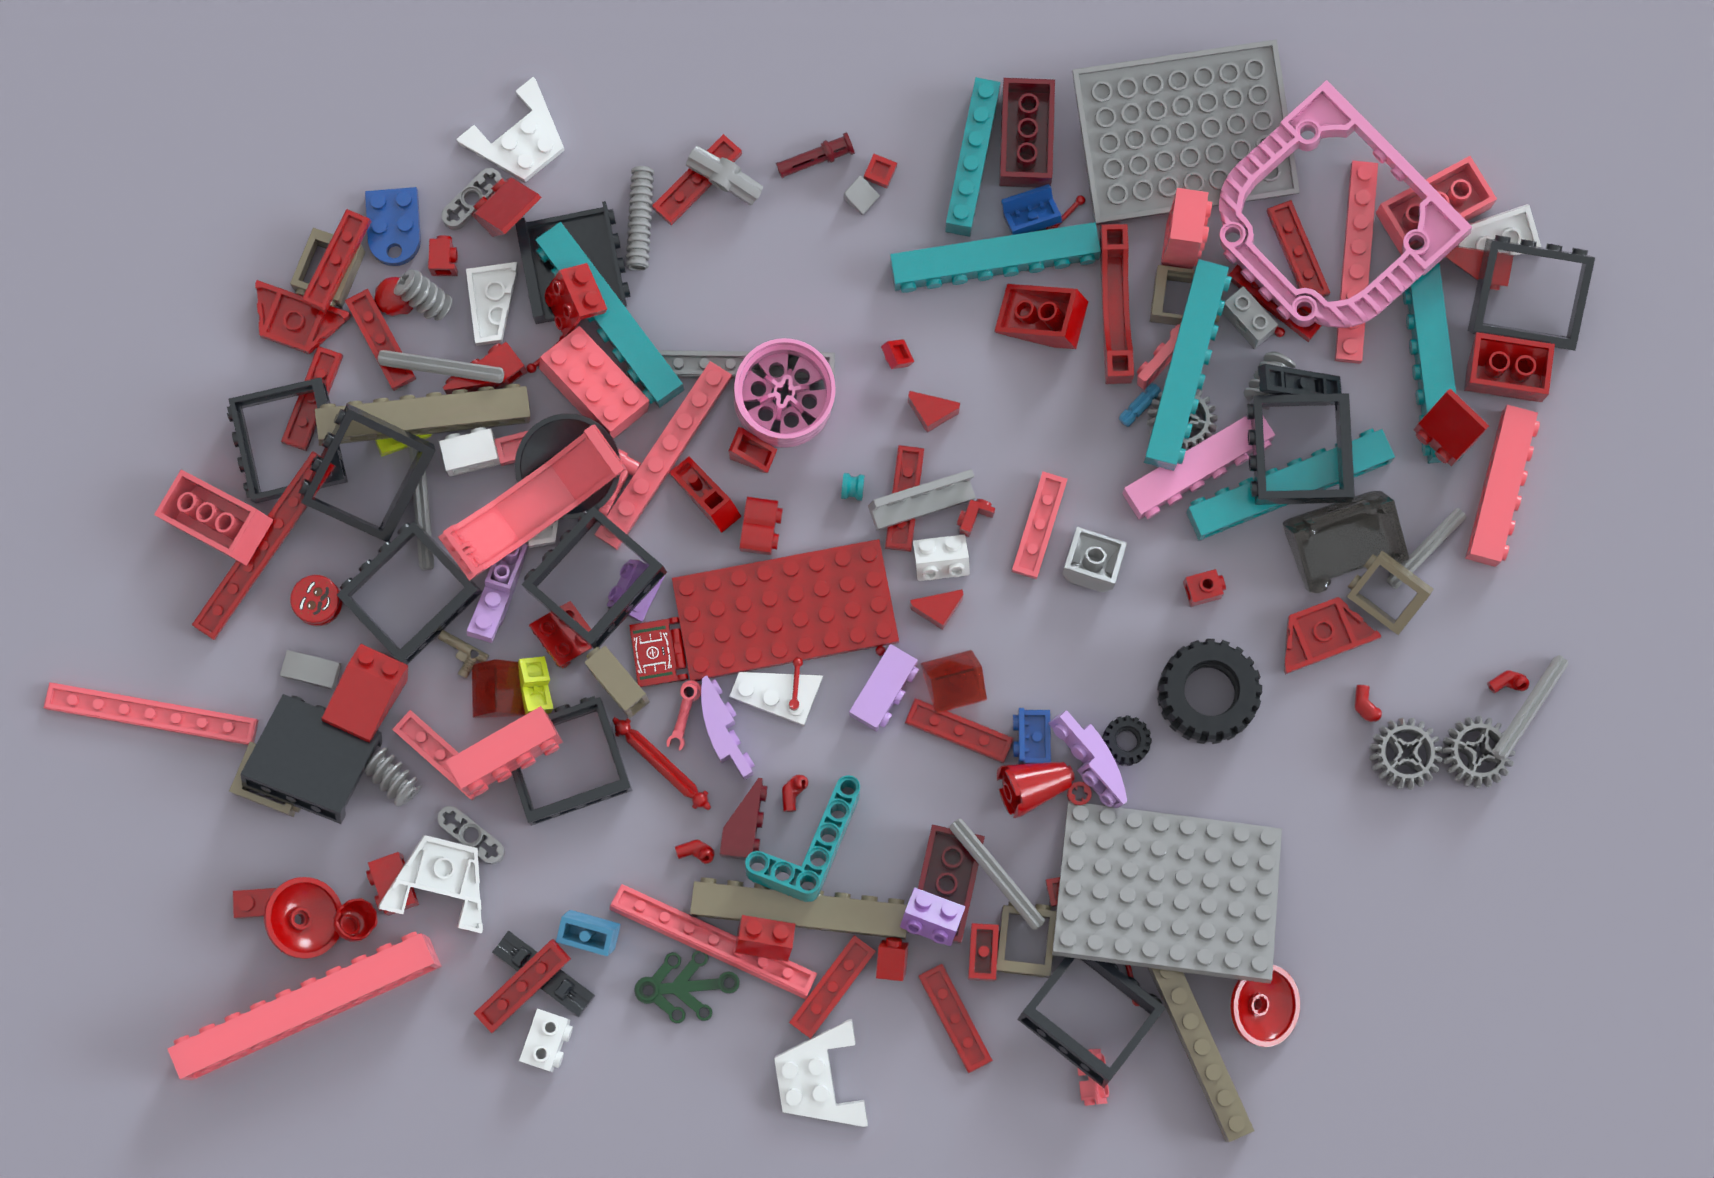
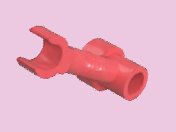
[599,449,641,516]
[667,680,701,751]

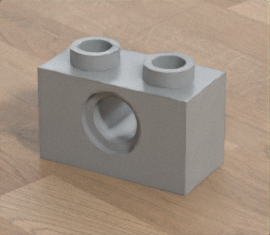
[1222,286,1278,349]

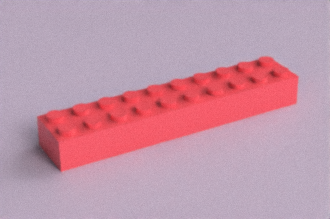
[167,931,442,1080]

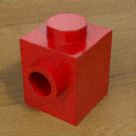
[1183,569,1226,607]
[876,937,909,981]

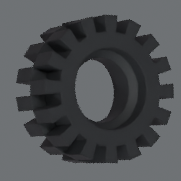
[1102,715,1152,766]

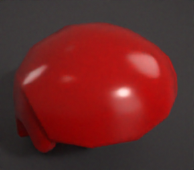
[374,277,413,317]
[333,898,378,942]

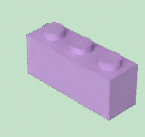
[849,644,919,732]

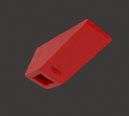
[442,342,527,395]

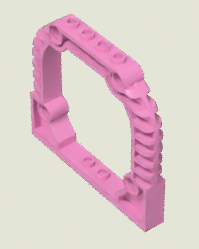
[1219,80,1472,328]

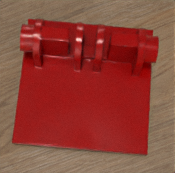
[529,601,592,669]

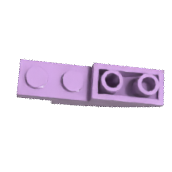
[467,544,528,643]
[701,675,755,780]
[1048,710,1127,808]

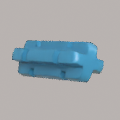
[1119,383,1162,427]

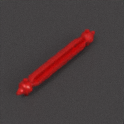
[612,717,711,810]

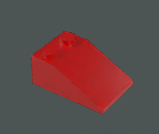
[471,177,542,237]
[995,284,1089,349]
[1413,389,1489,467]
[322,644,408,743]

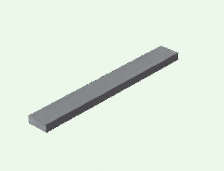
[626,350,835,380]

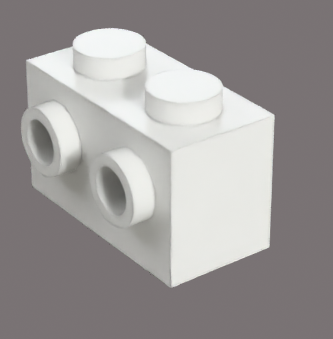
[439,427,500,477]
[519,1009,573,1072]

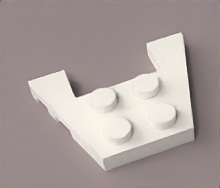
[456,77,565,182]
[378,835,483,933]
[774,1019,868,1127]

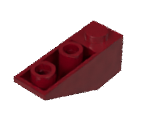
[720,778,768,860]

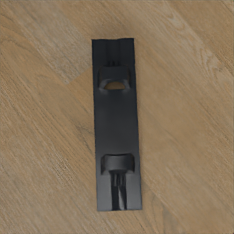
[1258,364,1342,395]
[492,930,595,1017]

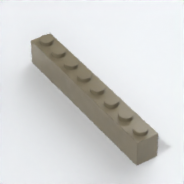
[315,384,531,446]
[690,877,907,940]
[1148,968,1254,1142]

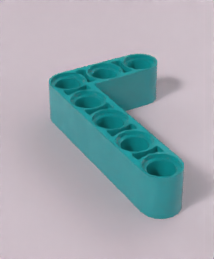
[745,775,860,902]

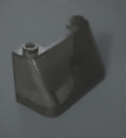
[1282,491,1409,593]

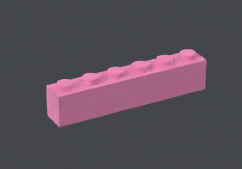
[1122,416,1275,520]

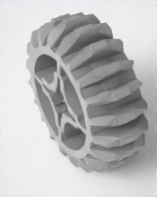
[1147,390,1218,451]
[1441,716,1515,788]
[1369,717,1443,790]

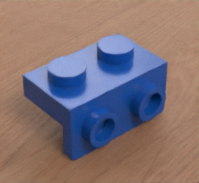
[1001,184,1062,235]
[1013,708,1051,764]

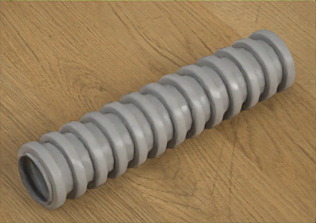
[626,166,654,271]

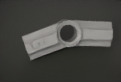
[686,146,763,205]

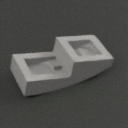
[280,650,342,689]

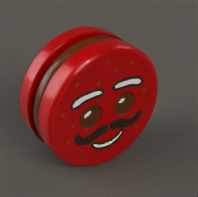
[290,575,343,626]

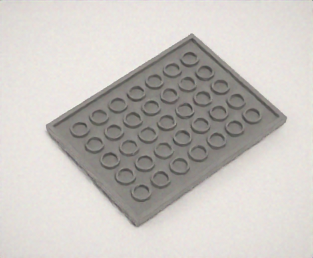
[1072,39,1300,224]
[1052,801,1282,984]

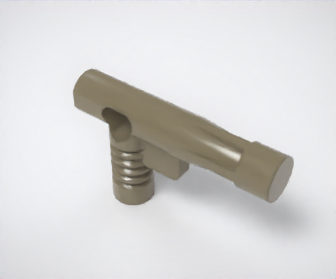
[438,630,489,679]

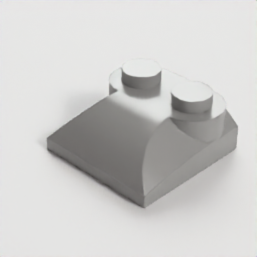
[1062,527,1127,592]

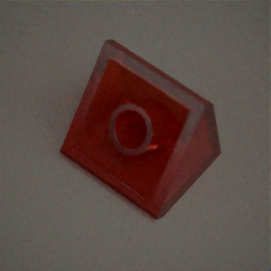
[921,650,987,714]
[472,659,525,718]

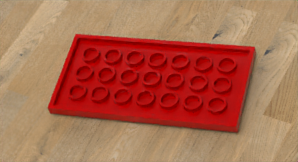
[672,539,899,681]

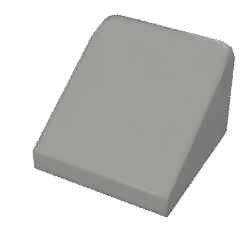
[844,176,880,215]

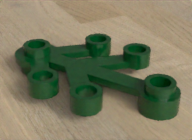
[634,950,740,1024]

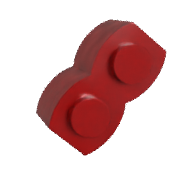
[739,497,783,555]

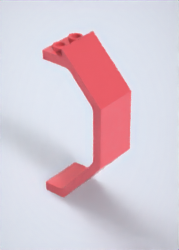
[438,425,627,581]

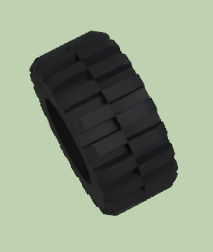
[1157,639,1262,744]

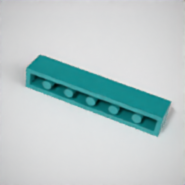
[945,77,1001,237]

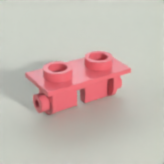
[1077,1049,1109,1106]

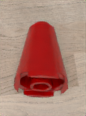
[997,762,1075,818]

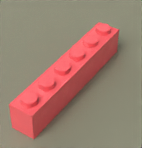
[1465,404,1540,567]

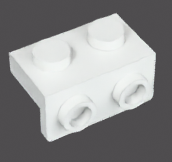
[913,534,970,581]

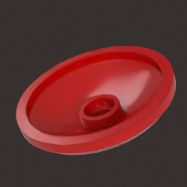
[264,877,342,959]
[1230,965,1300,1047]

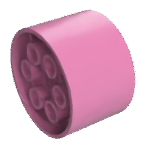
[734,338,836,448]

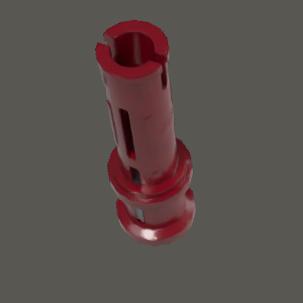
[776,132,855,178]

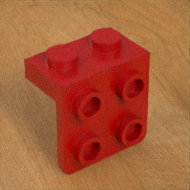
[545,263,607,336]

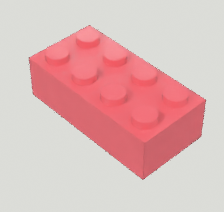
[1376,156,1497,255]
[1161,188,1212,269]
[539,326,650,439]
[154,469,273,566]
[446,706,563,796]

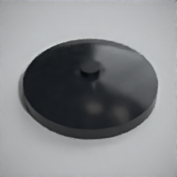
[515,414,621,519]

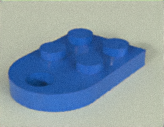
[365,187,421,266]

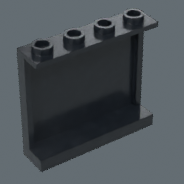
[515,201,631,324]
[240,694,382,824]

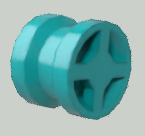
[841,473,865,501]

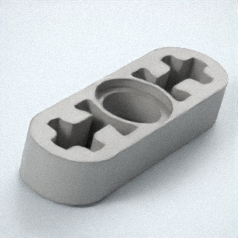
[442,168,501,230]
[438,806,505,864]

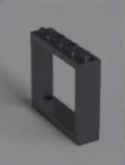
[1468,235,1595,351]
[227,377,348,504]
[1246,393,1355,505]
[298,403,436,542]
[522,506,667,649]
[337,521,483,665]
[512,696,633,826]
[1017,957,1166,1088]

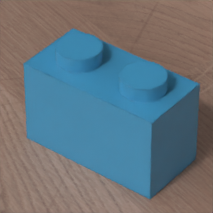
[556,910,621,956]

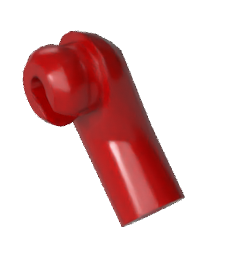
[1487,670,1530,694]
[1354,685,1382,722]
[782,775,809,812]
[675,839,715,864]

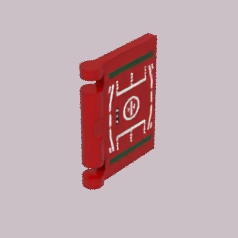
[629,617,688,687]

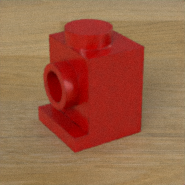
[428,235,458,276]

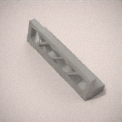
[868,469,976,531]

